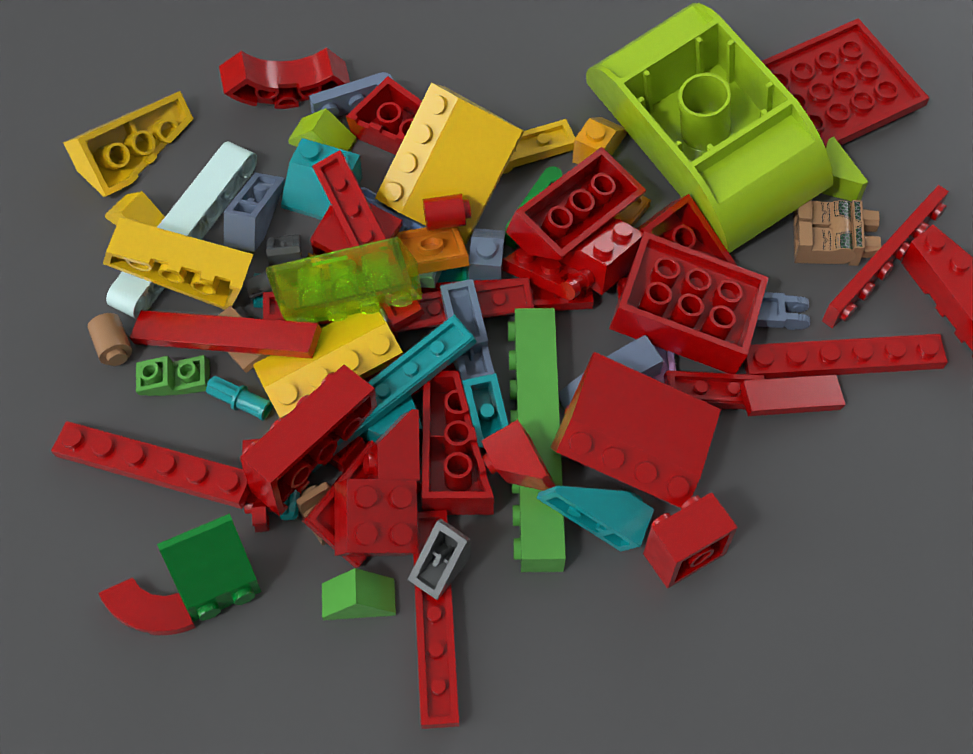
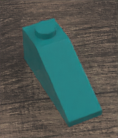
[537,486,654,552]

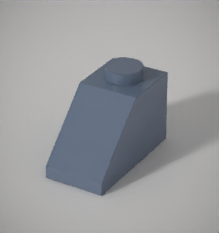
[468,228,505,281]

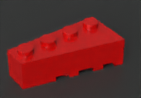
[346,76,422,155]
[901,224,973,358]
[240,364,377,517]
[422,371,494,515]

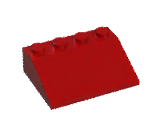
[609,231,769,374]
[550,352,721,508]

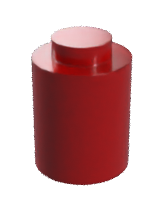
[422,193,471,231]

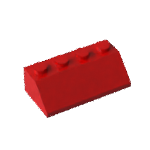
[506,147,647,261]

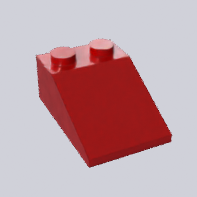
[636,194,737,265]
[558,218,643,295]

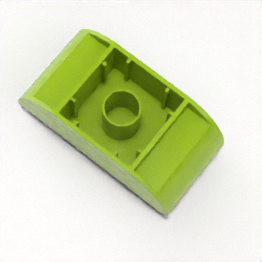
[586,3,833,253]

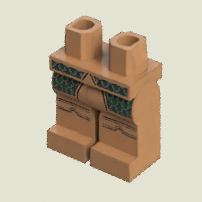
[793,200,881,266]

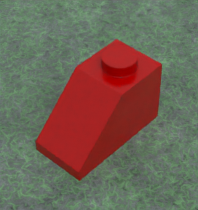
[363,409,420,482]
[481,419,556,491]

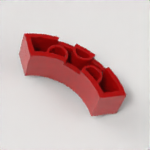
[219,47,350,109]

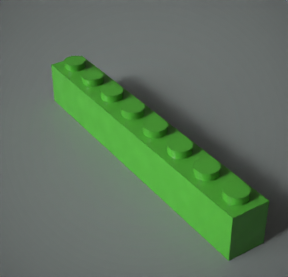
[508,308,566,572]

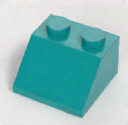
[281,138,363,220]

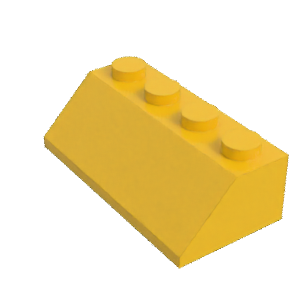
[253,302,403,418]

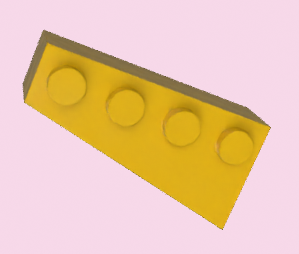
[103,217,253,310]

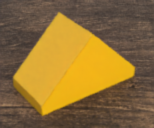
[105,191,165,227]

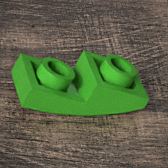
[136,355,210,396]

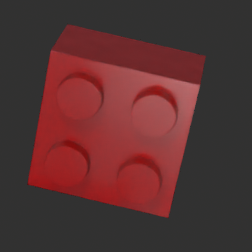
[334,478,418,556]
[643,492,738,589]

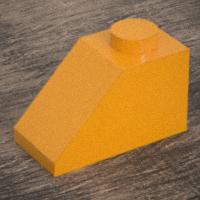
[572,117,627,165]

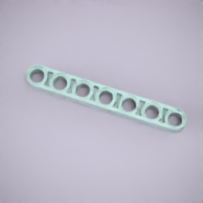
[106,141,257,319]

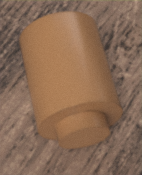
[87,313,132,366]

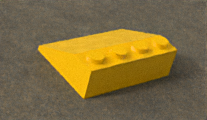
[375,83,524,244]

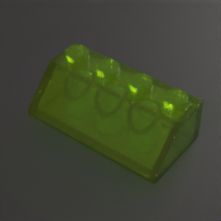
[266,237,422,323]

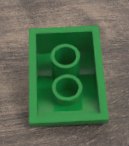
[157,513,262,622]

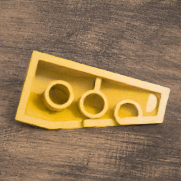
[63,91,194,197]

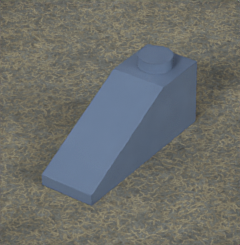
[224,172,285,252]

